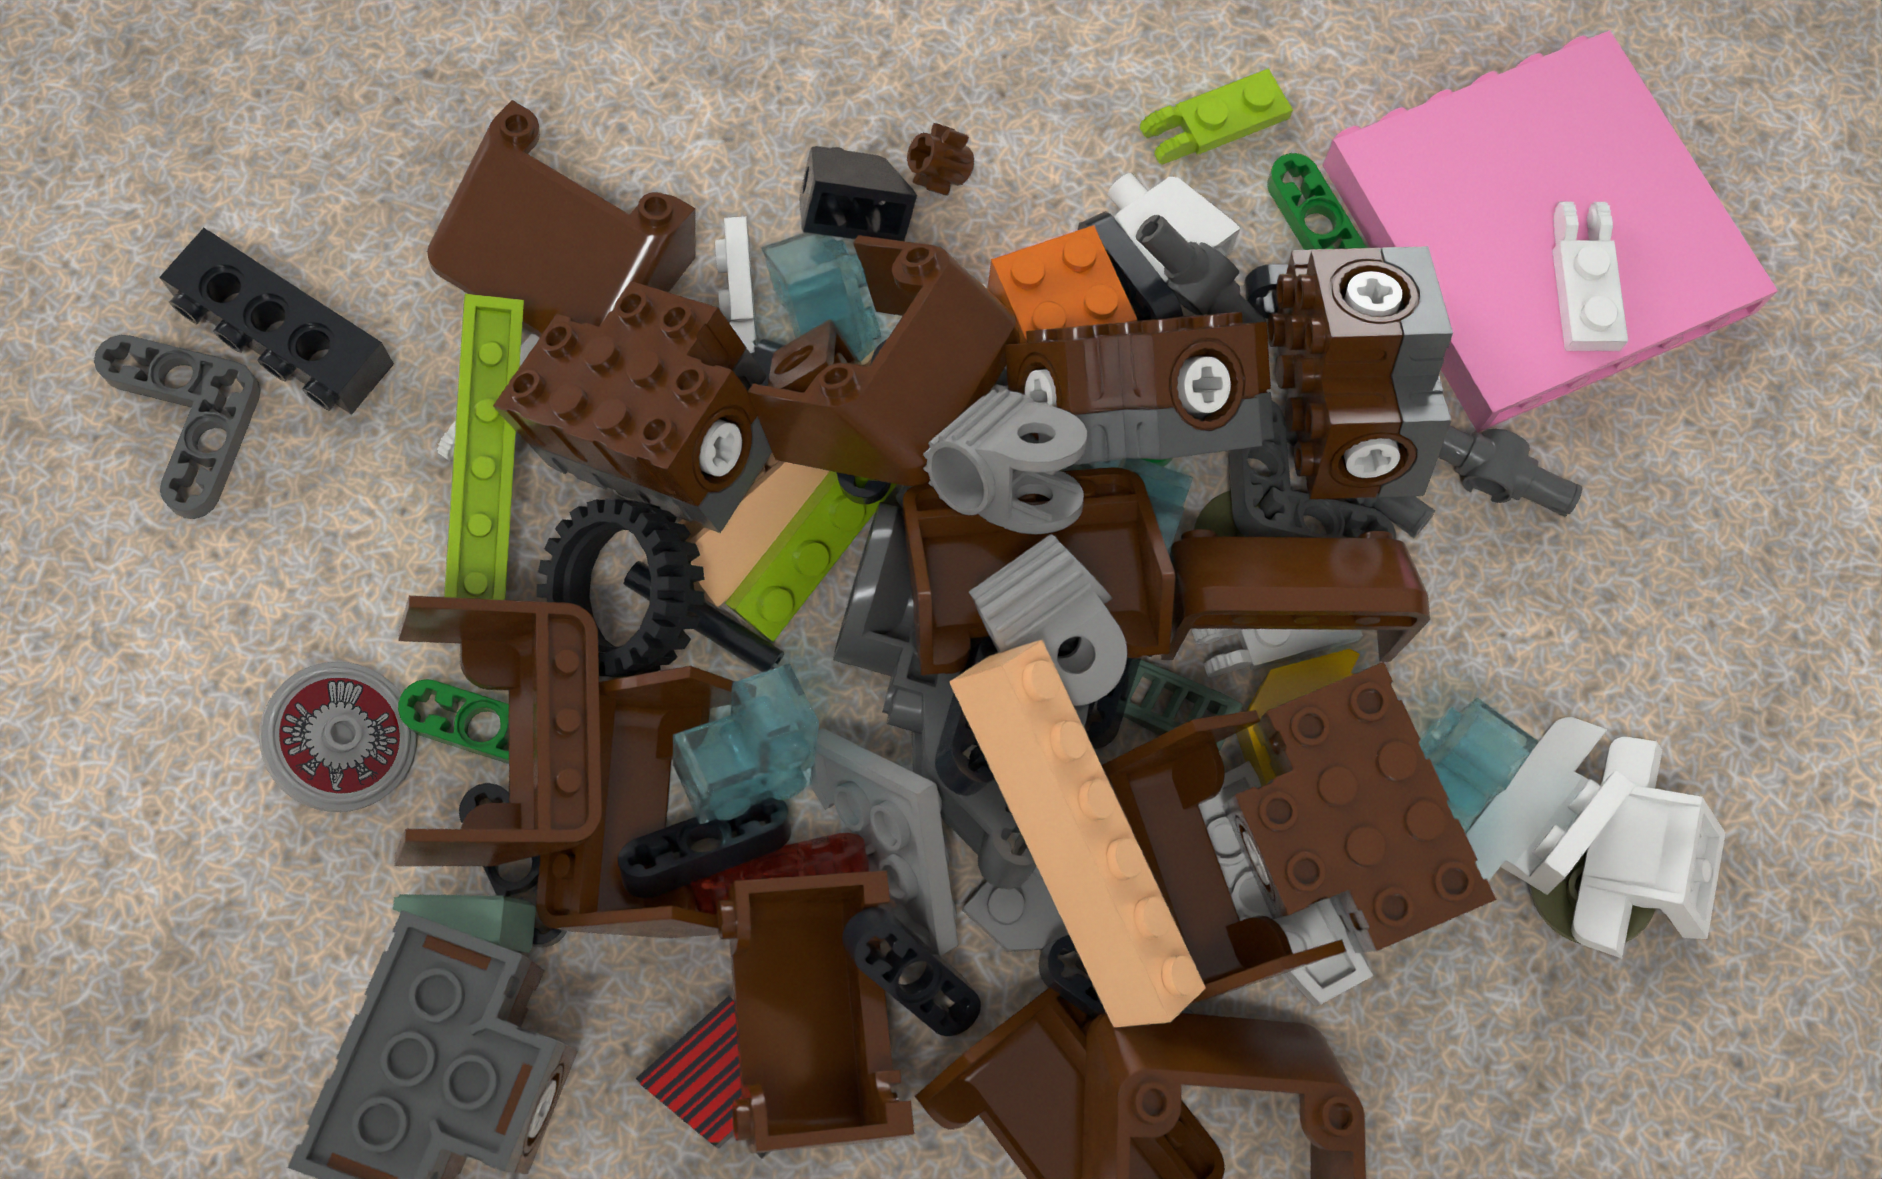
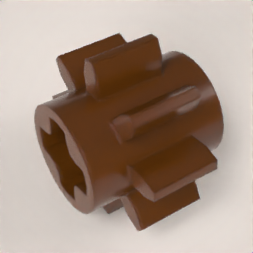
[907,123,974,196]

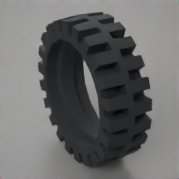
[536,499,705,677]

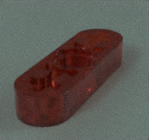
[691,833,870,915]

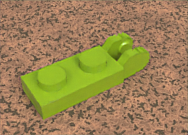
[1139,68,1293,165]

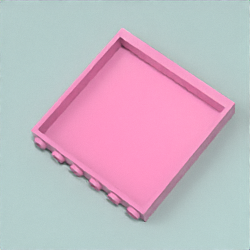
[1323,30,1778,432]

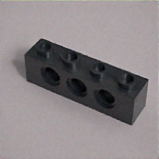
[159,228,394,415]

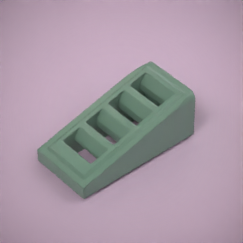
[1123,660,1243,751]
[393,894,536,953]

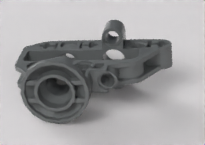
[833,502,1089,889]

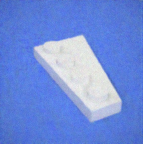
[1198,761,1373,1007]

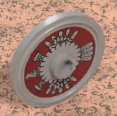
[259,662,416,812]

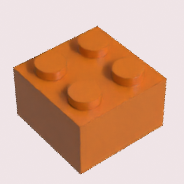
[988,225,1137,343]

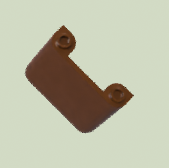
[717,870,915,1154]

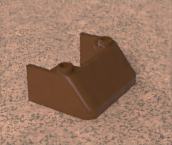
[747,235,1020,486]
[1161,529,1430,662]
[395,595,602,866]
[536,666,756,938]
[1101,710,1347,1006]
[1082,1012,1366,1179]

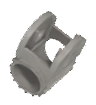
[923,389,1087,534]
[969,534,1127,706]

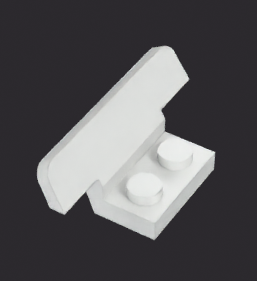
[1466,717,1636,895]
[1571,737,1726,958]

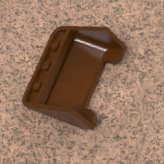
[427,100,696,337]
[903,467,1175,675]
[915,977,1225,1179]

